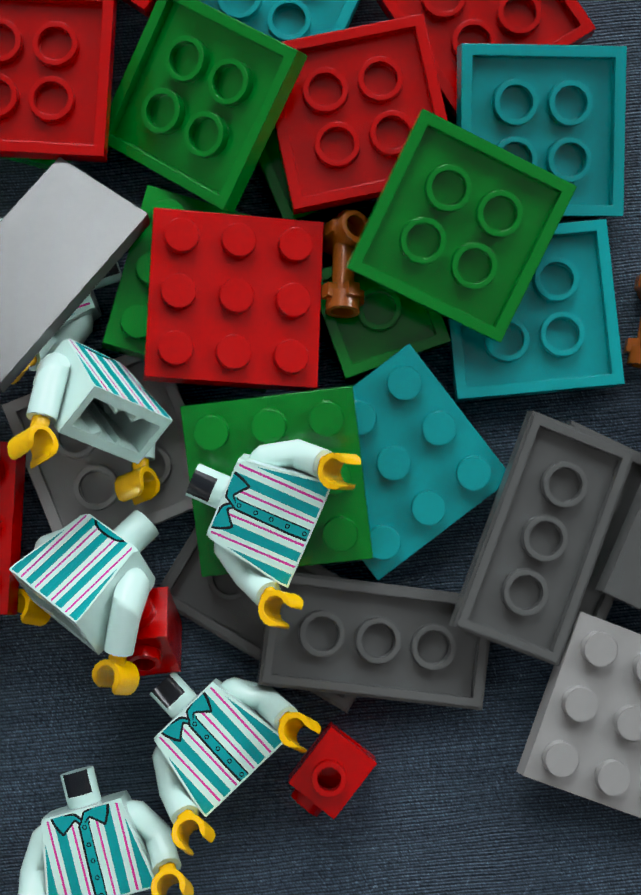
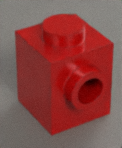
[126,586,182,676]
[288,721,377,819]

